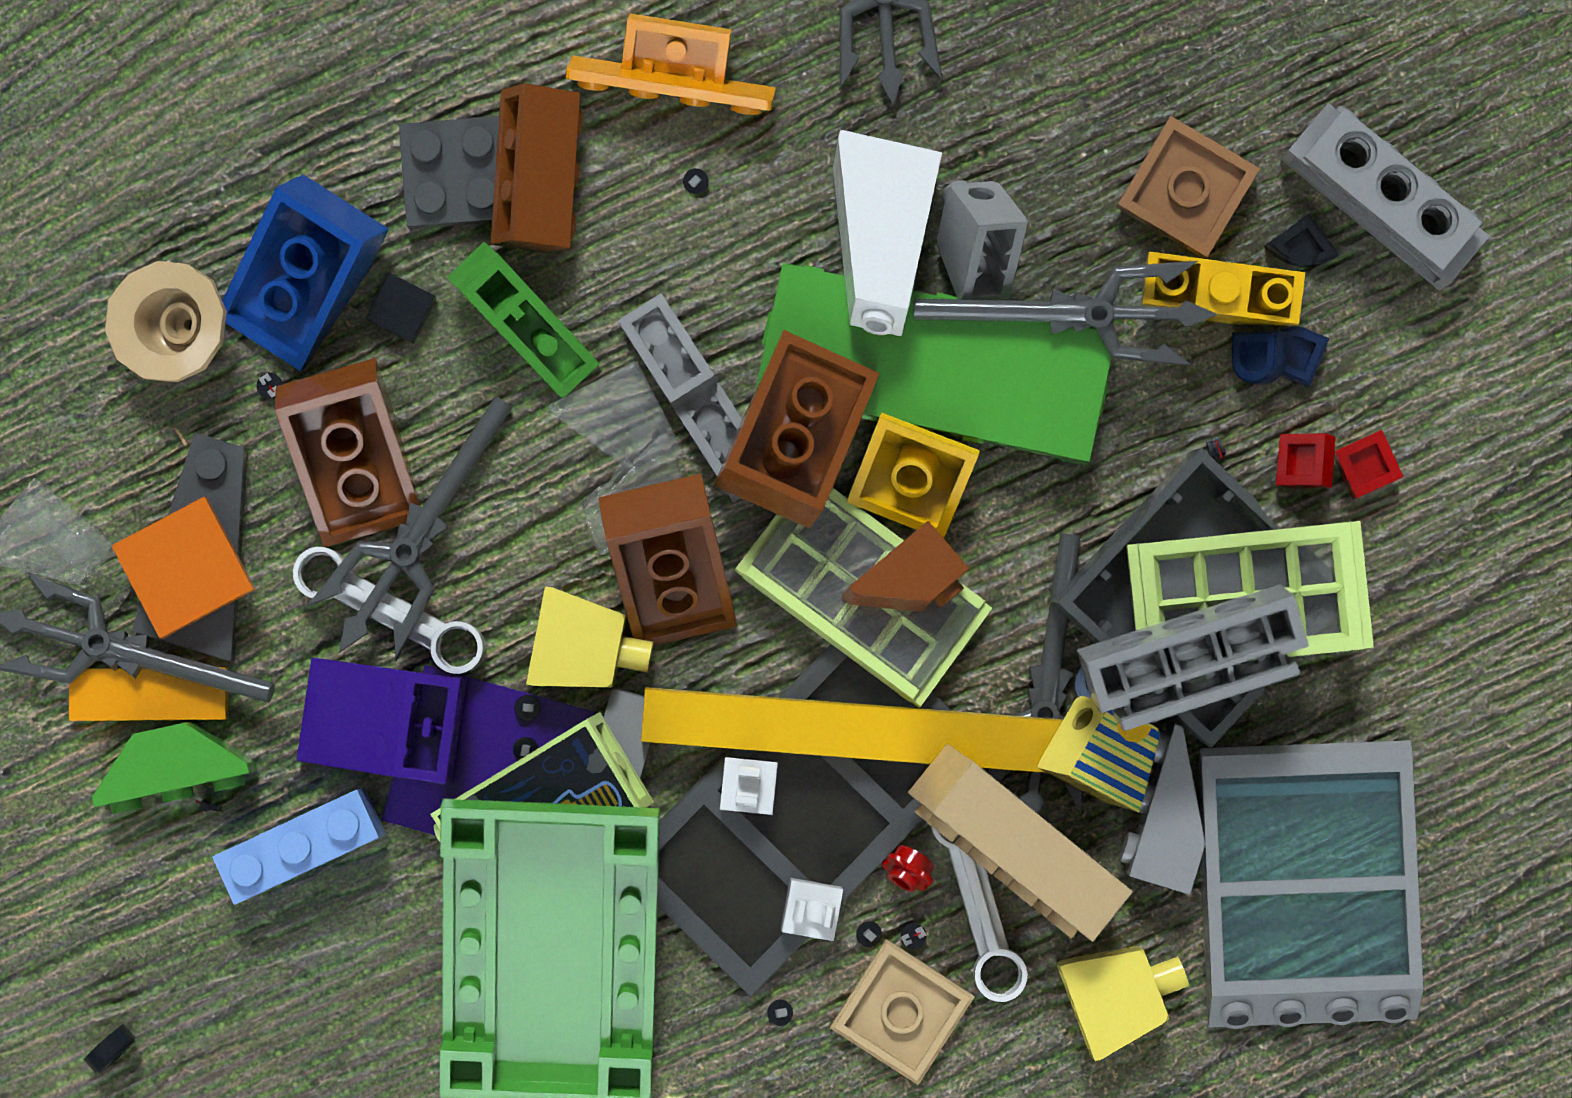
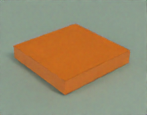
[111,496,256,639]

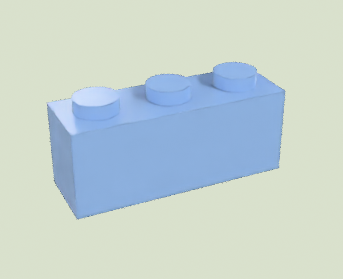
[212,788,387,905]

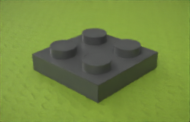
[399,116,499,230]

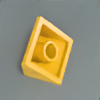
[846,412,980,538]

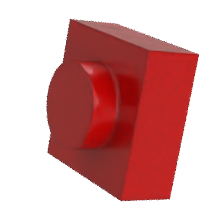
[1334,430,1404,499]
[1276,433,1336,488]

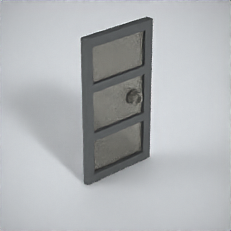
[658,618,952,997]

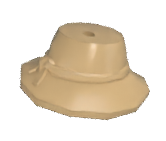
[105,261,227,382]

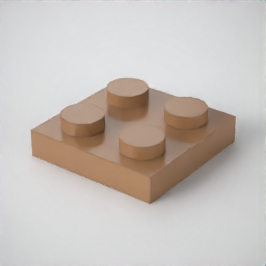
[1116,116,1260,259]

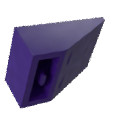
[296,657,467,784]

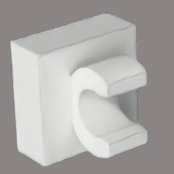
[720,757,778,815]
[781,878,843,941]

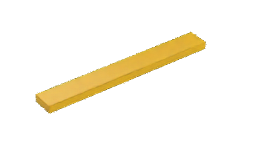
[641,687,1063,773]

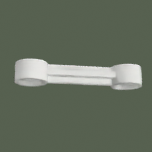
[293,547,486,674]
[930,825,1027,1002]

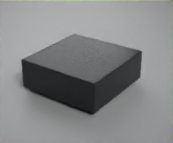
[365,273,437,344]

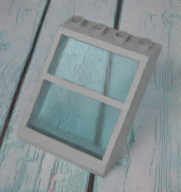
[1197,740,1423,1029]

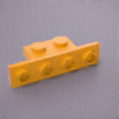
[565,13,776,115]

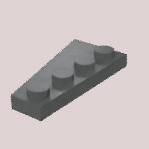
[132,432,248,662]

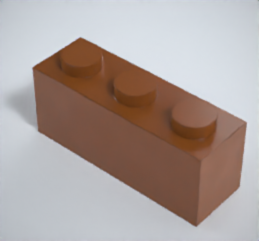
[490,83,583,253]

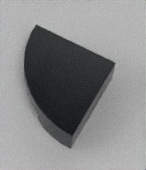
[1265,214,1339,267]

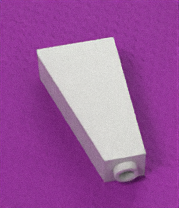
[833,130,942,336]

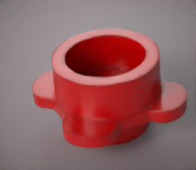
[881,845,935,892]

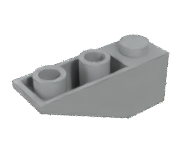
[1119,724,1205,895]

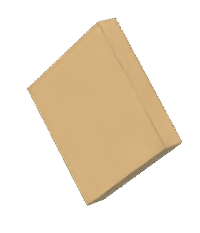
[830,939,975,1085]

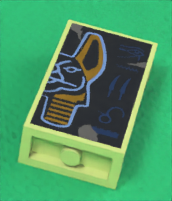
[431,712,654,843]

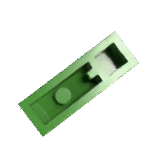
[446,242,600,399]

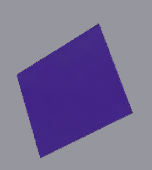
[381,665,604,835]

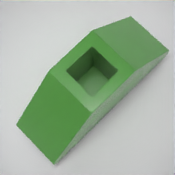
[92,722,258,814]

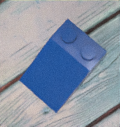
[222,174,389,371]

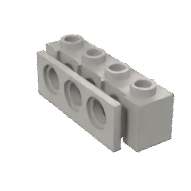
[1280,103,1490,291]
[1077,584,1309,731]

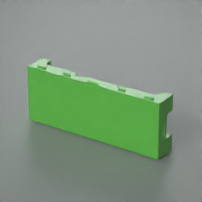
[755,263,1111,466]

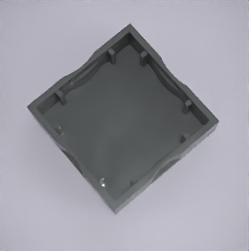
[1050,448,1339,747]

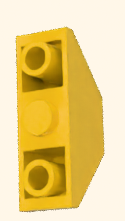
[1141,252,1306,326]

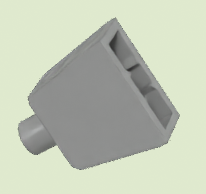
[937,180,1028,300]

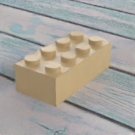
[908,744,1133,942]

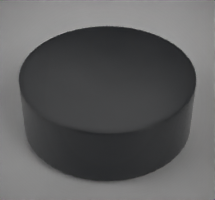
[84,1024,136,1074]

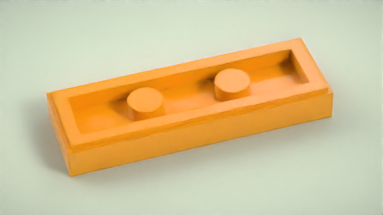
[69,667,229,721]

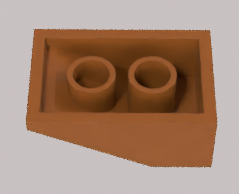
[713,330,880,529]
[275,358,421,547]
[598,473,738,646]

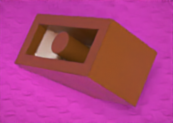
[842,521,970,612]

